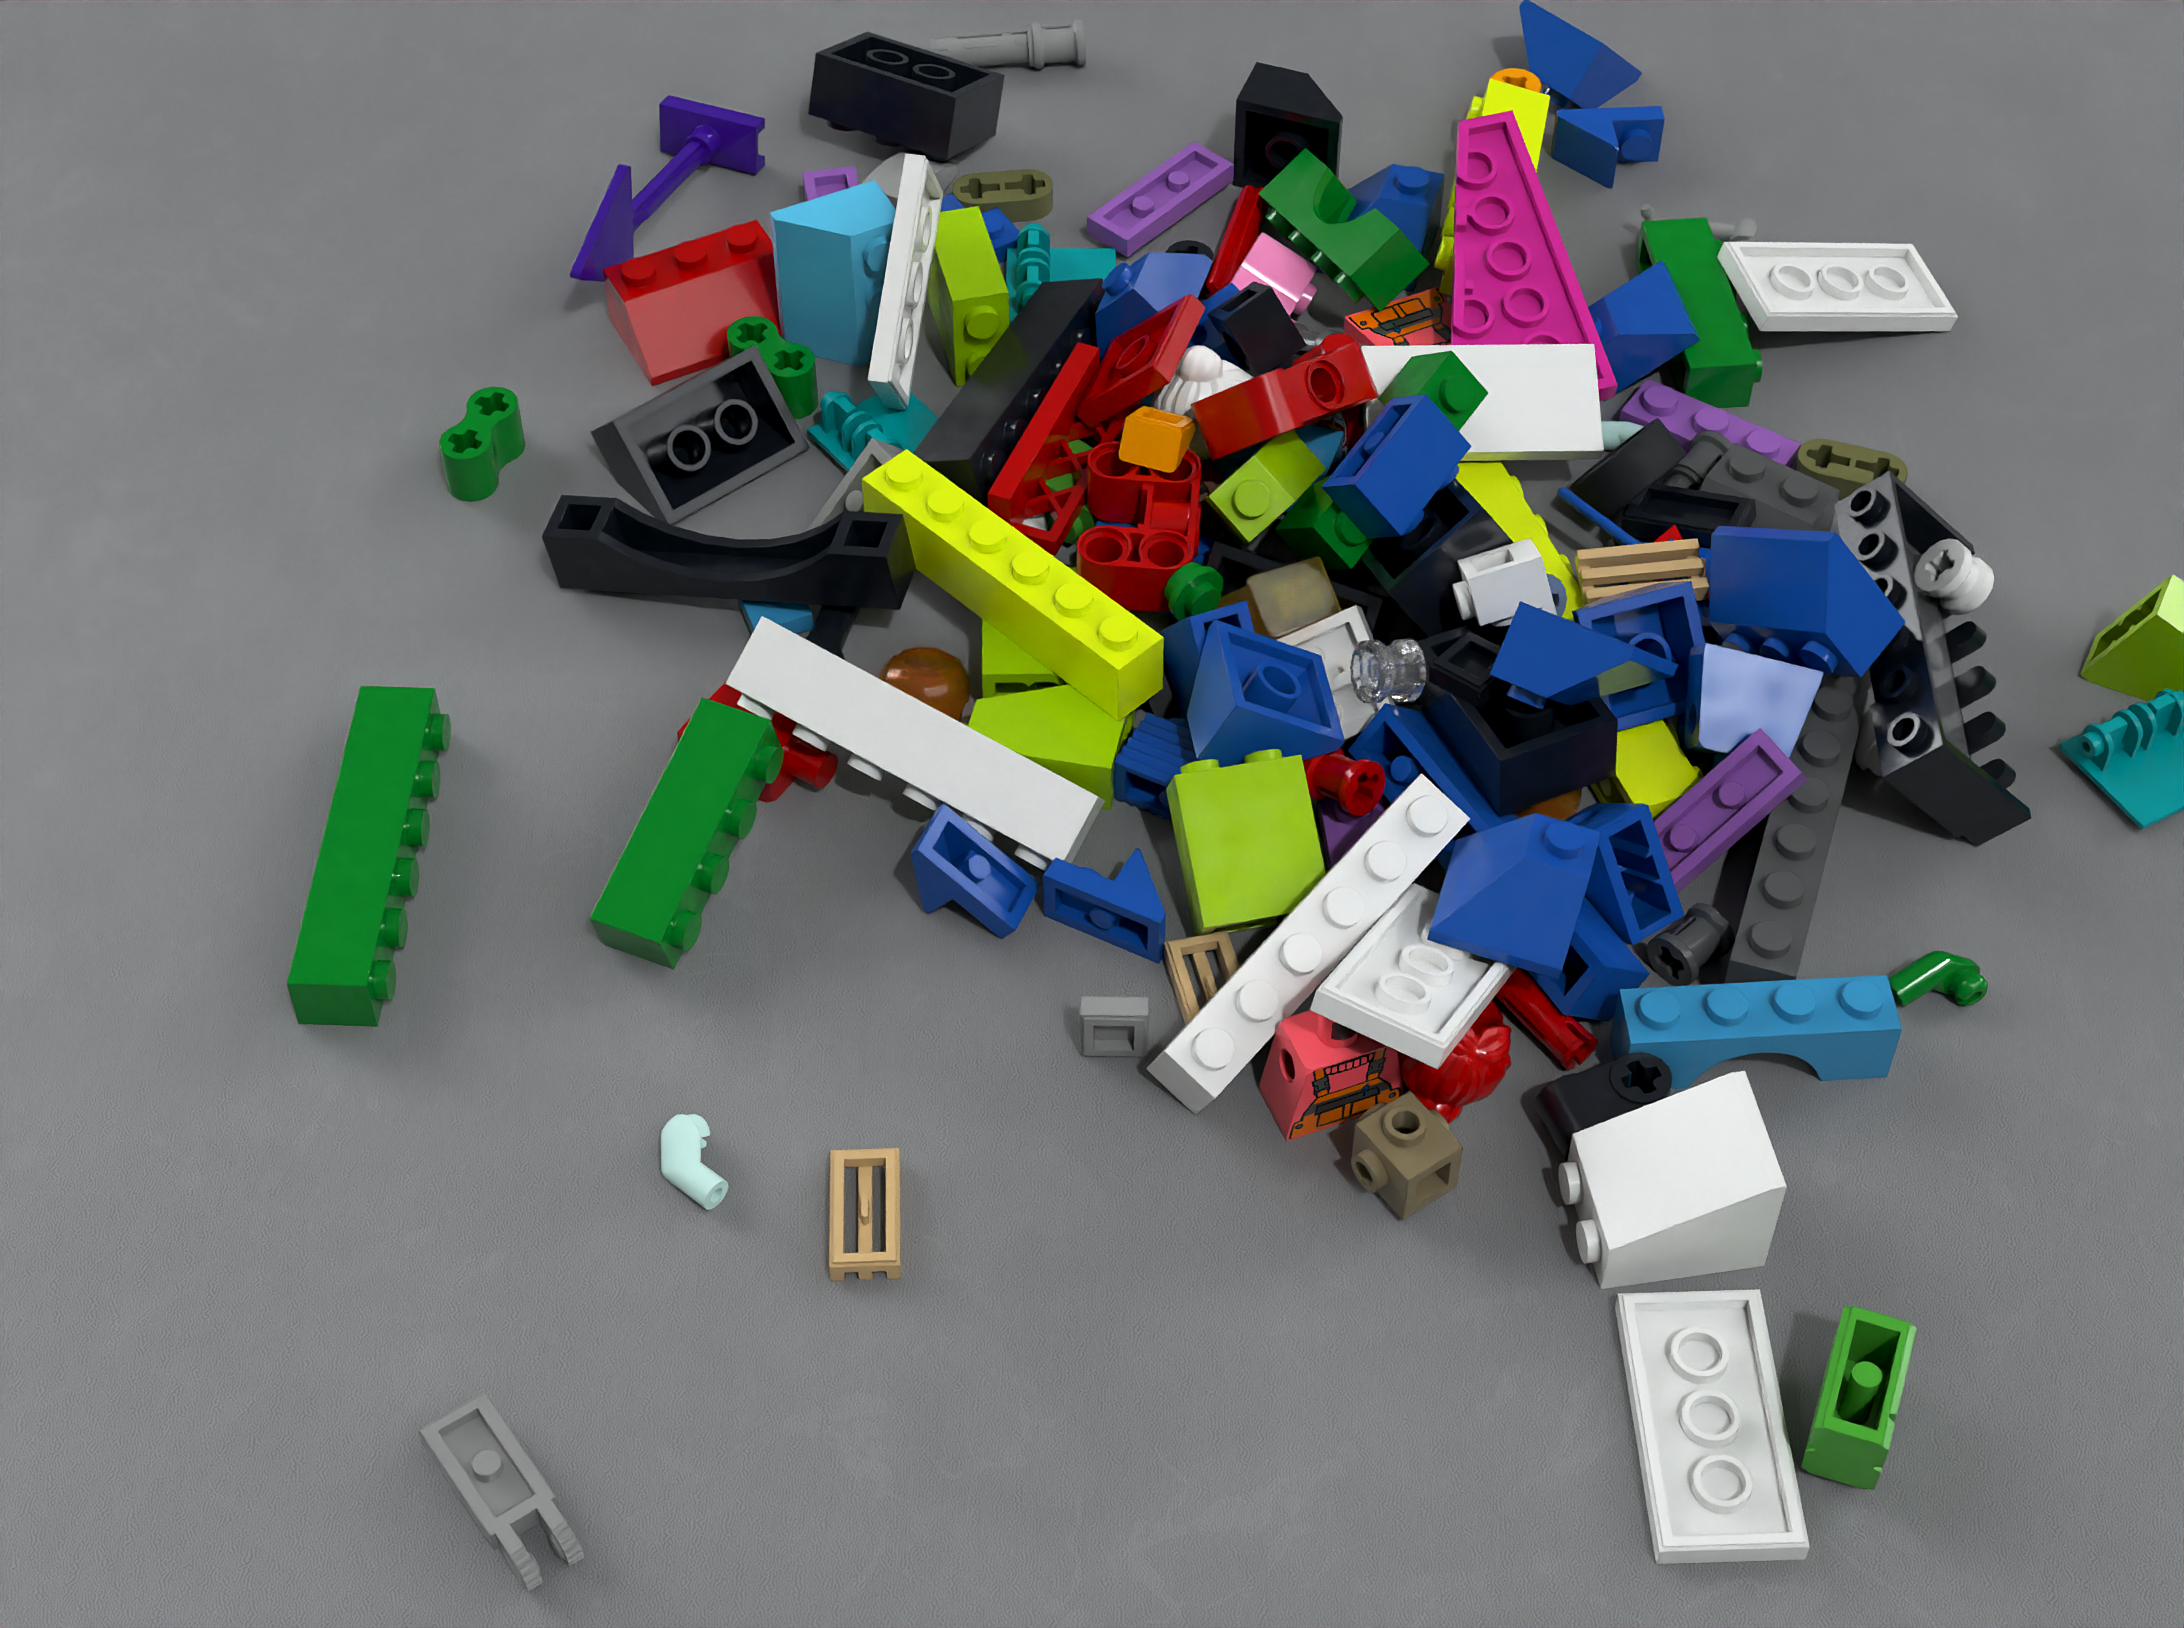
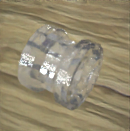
[1350,639,1426,703]

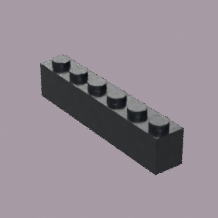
[913,278,1105,508]

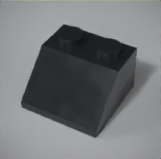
[1233,62,1343,189]

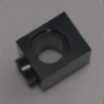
[1207,281,1307,377]

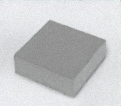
[1080,996,1148,1057]

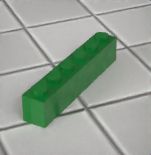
[286,686,451,1027]

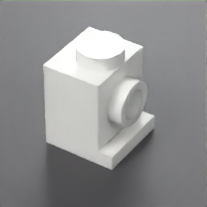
[1452,538,1557,626]

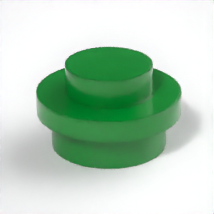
[1164,562,1223,620]

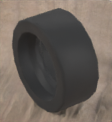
[1570,418,1686,518]

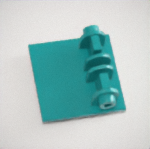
[1006,223,1116,325]
[807,391,939,472]
[2058,689,2184,830]

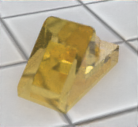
[1215,557,1342,640]

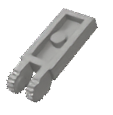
[418,1392,584,1591]

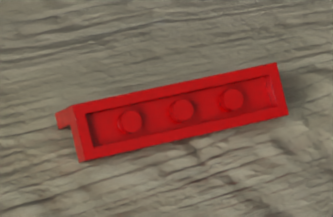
[988,342,1142,556]

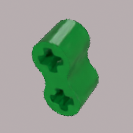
[727,316,819,419]
[439,386,526,502]

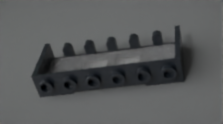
[1834,471,2031,847]

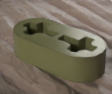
[952,169,1053,222]
[1794,439,1908,500]

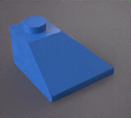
[1519,0,1642,109]
[1309,164,1445,292]
[1095,252,1213,365]
[1588,260,1700,402]
[1572,581,1705,731]
[1490,601,1679,710]
[1187,620,1345,767]
[1427,813,1601,980]

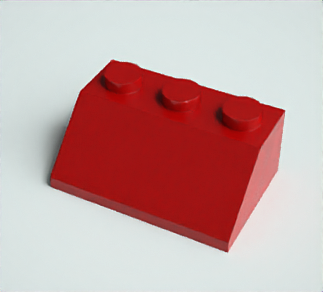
[603,219,781,386]

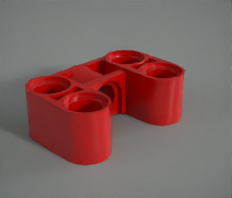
[1191,341,1379,461]
[1076,441,1202,612]

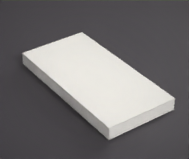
[868,153,943,410]
[1717,242,1958,331]
[1361,344,1604,461]
[1310,883,1517,1069]
[1615,1289,1810,1564]

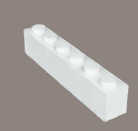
[725,616,1105,871]
[1146,773,1470,1115]

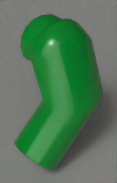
[1888,950,1988,1008]

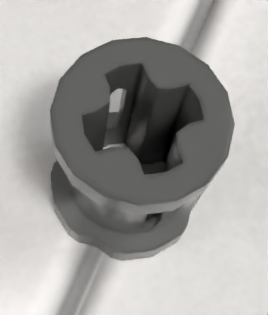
[1646,903,1735,986]

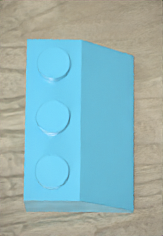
[770,180,896,367]

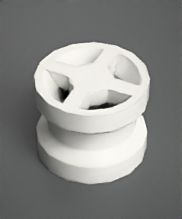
[1914,538,1994,615]

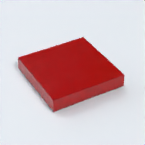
[1076,294,1206,428]

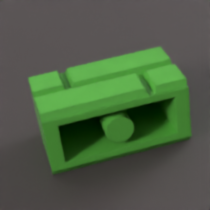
[1801,1306,1917,1490]

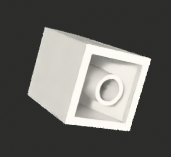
[1558,1071,1787,1289]

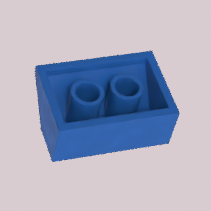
[1709,526,1906,678]

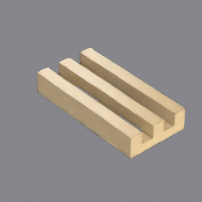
[1575,538,1709,606]
[1163,931,1240,1025]
[829,1148,901,1281]

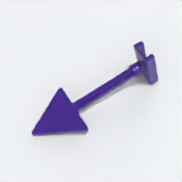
[570,95,765,282]

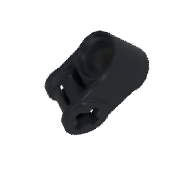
[1534,1052,1672,1162]

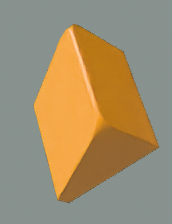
[1119,406,1198,473]

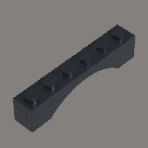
[542,495,916,610]

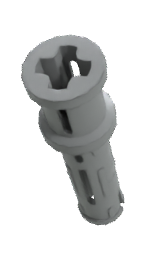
[929,18,1086,69]

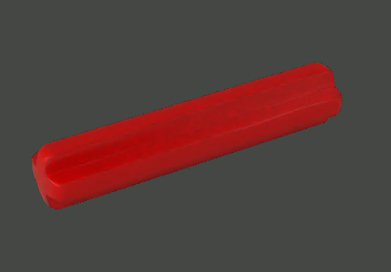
[1205,185,1269,298]

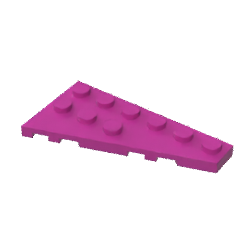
[1451,110,1618,401]

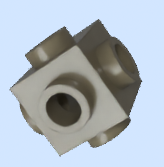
[1351,1091,1463,1220]

